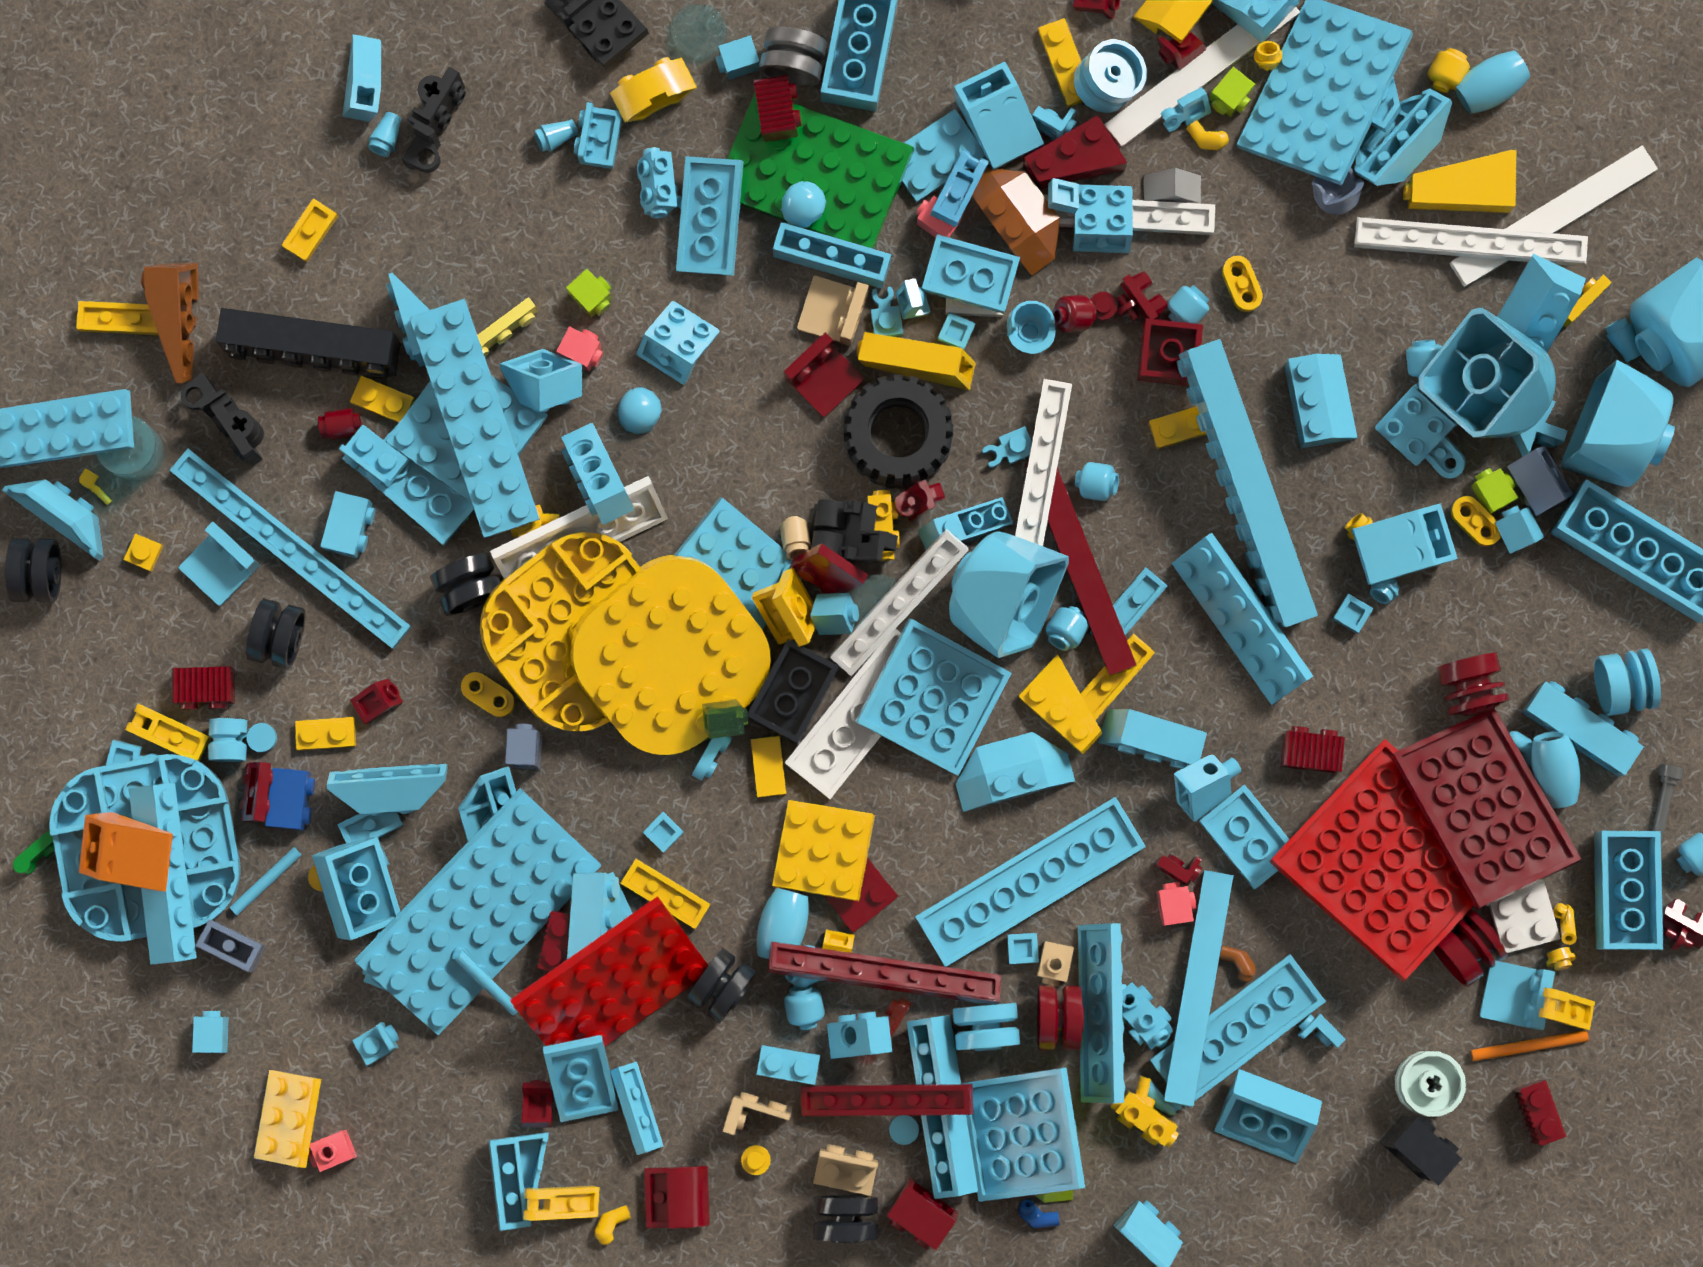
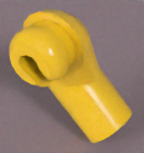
[1186,120,1229,150]
[1553,903,1577,945]
[595,1205,631,1245]

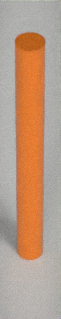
[1470,1030,1589,1062]

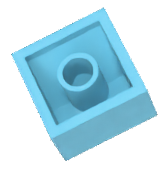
[500,349,582,412]

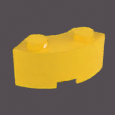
[610,57,697,122]

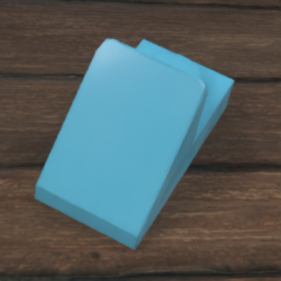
[1513,421,1568,457]

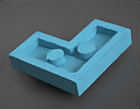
[337,811,404,866]

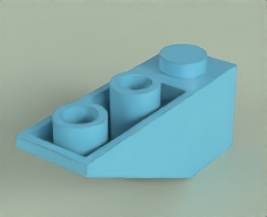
[342,34,381,122]
[917,497,1013,550]

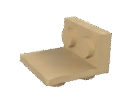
[797,276,869,346]
[723,1092,791,1135]
[813,1144,878,1196]

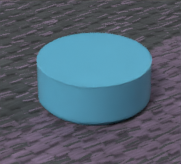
[247,723,277,753]
[889,1115,919,1145]

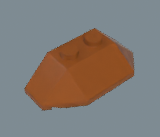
[972,168,1060,276]

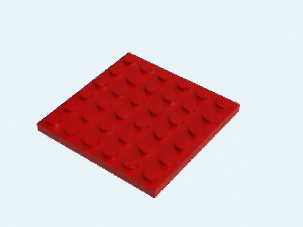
[1270,739,1474,982]

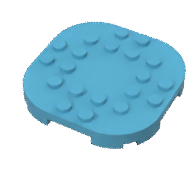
[50,754,241,941]

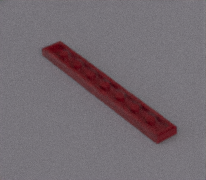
[1025,462,1137,677]
[768,941,1001,1005]

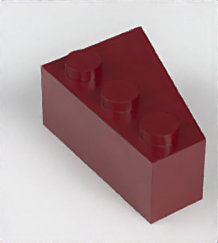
[1023,115,1127,189]

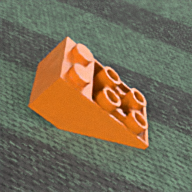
[79,812,173,891]

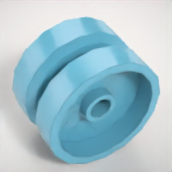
[1074,39,1147,113]
[952,1003,1020,1051]

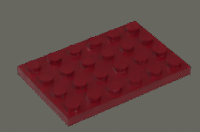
[1391,709,1581,910]

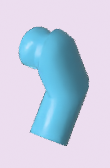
[1510,731,1533,767]

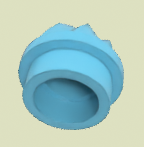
[1370,578,1399,605]

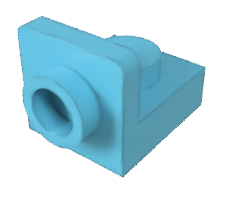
[1032,106,1077,140]
[896,279,930,319]
[1297,1014,1346,1048]
[352,1022,399,1066]

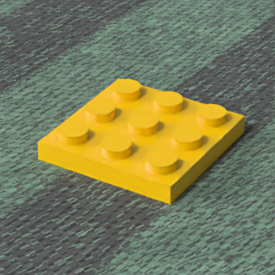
[772,800,875,901]

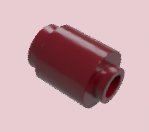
[318,408,362,441]

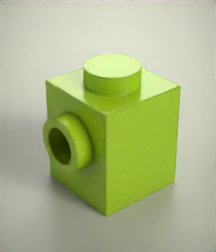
[1209,66,1255,117]
[566,269,612,318]
[1471,468,1518,514]

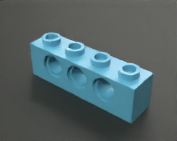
[561,422,635,525]

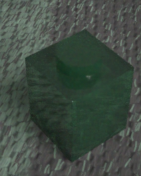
[702,699,748,739]

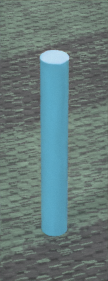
[229,847,302,916]
[453,950,518,1015]

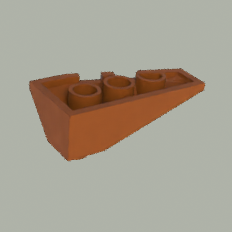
[141,263,199,383]

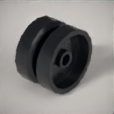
[5,538,62,603]
[430,553,500,616]
[246,598,306,670]
[686,948,756,1024]
[814,1195,878,1243]

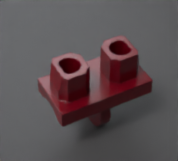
[1117,271,1168,321]
[893,480,945,521]
[1662,899,1703,951]

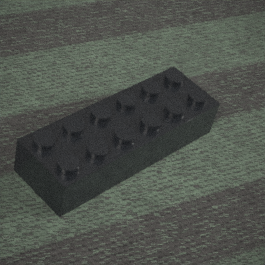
[215,308,401,379]

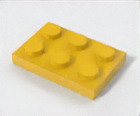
[254,1070,321,1168]

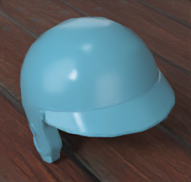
[1007,301,1055,354]

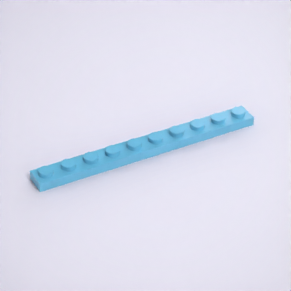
[170,449,412,650]

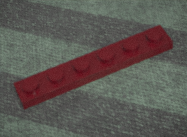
[801,1084,974,1116]

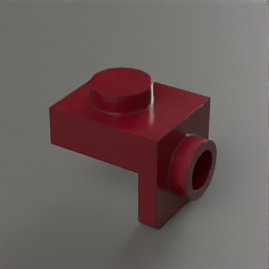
[521,1080,554,1128]

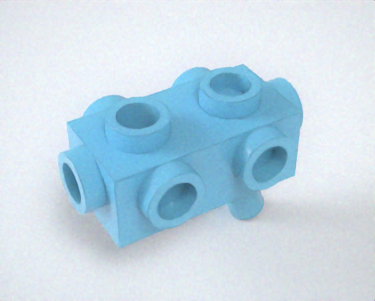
[637,147,682,218]
[1122,982,1173,1050]

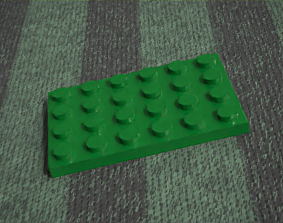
[728,93,914,249]

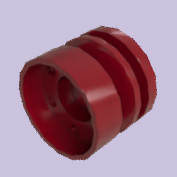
[1437,652,1509,716]
[1433,909,1507,987]

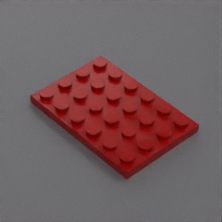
[510,896,709,1047]

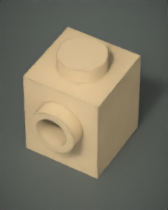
[1037,941,1074,987]

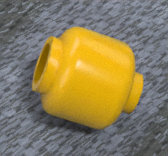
[1427,48,1470,93]

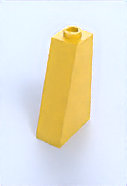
[1403,150,1516,213]
[857,332,976,390]

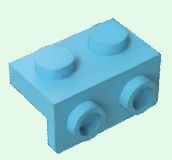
[574,102,622,169]

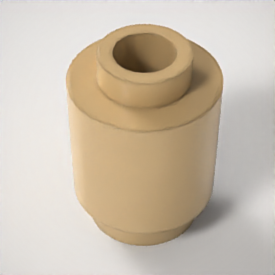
[779,516,812,560]

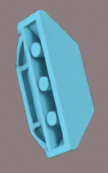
[1355,89,1452,186]
[2,479,104,561]
[956,732,1075,812]
[327,764,448,816]
[458,767,516,841]

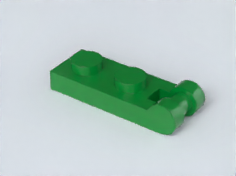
[13,830,55,874]

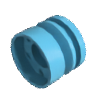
[1594,648,1661,716]

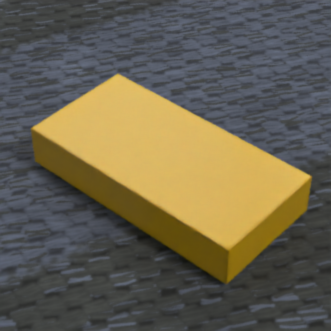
[751,736,786,798]

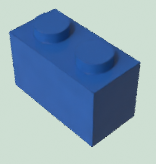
[265,768,315,831]

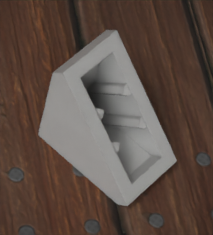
[1144,168,1201,204]

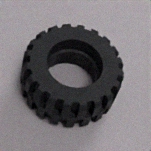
[843,375,953,489]

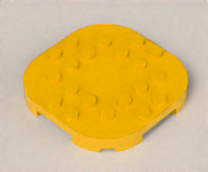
[480,532,641,731]
[570,555,771,755]

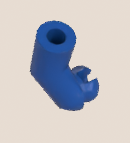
[1018,1199,1059,1229]

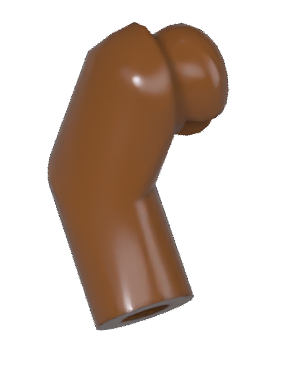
[1219,945,1256,982]

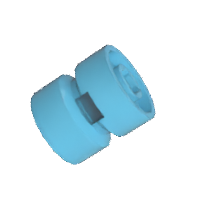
[208,718,247,762]

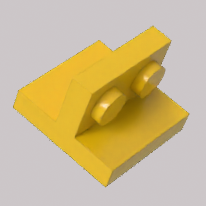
[751,568,815,647]

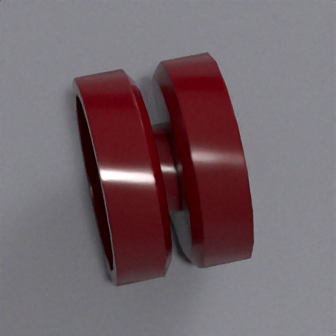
[1037,985,1084,1051]

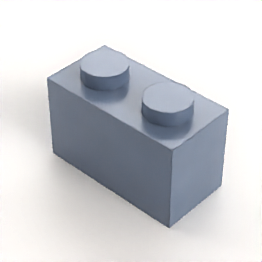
[1507,446,1574,516]
[505,724,542,770]
[195,919,267,973]

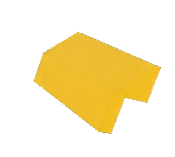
[1133,0,1214,44]

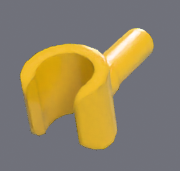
[79,469,112,506]

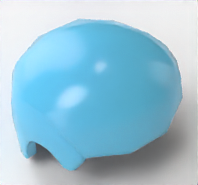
[781,181,826,228]
[617,387,662,435]

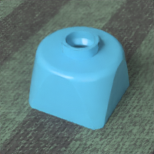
[1630,257,1703,387]
[1419,308,1556,438]
[1560,360,1675,487]
[949,532,1069,658]

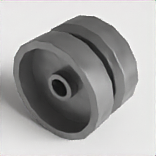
[758,26,827,86]

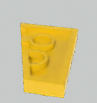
[1018,654,1103,754]

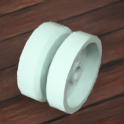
[1395,1051,1466,1116]

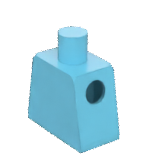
[1174,755,1241,822]

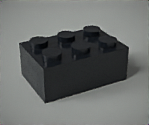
[746,639,840,746]
[1379,1115,1462,1186]

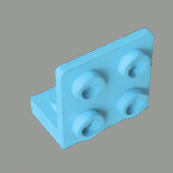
[1073,184,1133,253]
[636,301,719,385]
[1375,382,1458,466]
[179,522,261,606]
[1479,960,1555,1030]

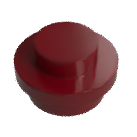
[1090,292,1117,320]

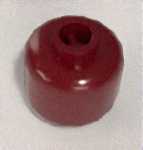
[1052,294,1096,333]

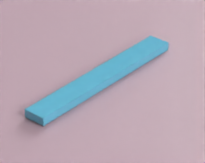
[1164,870,1233,1107]

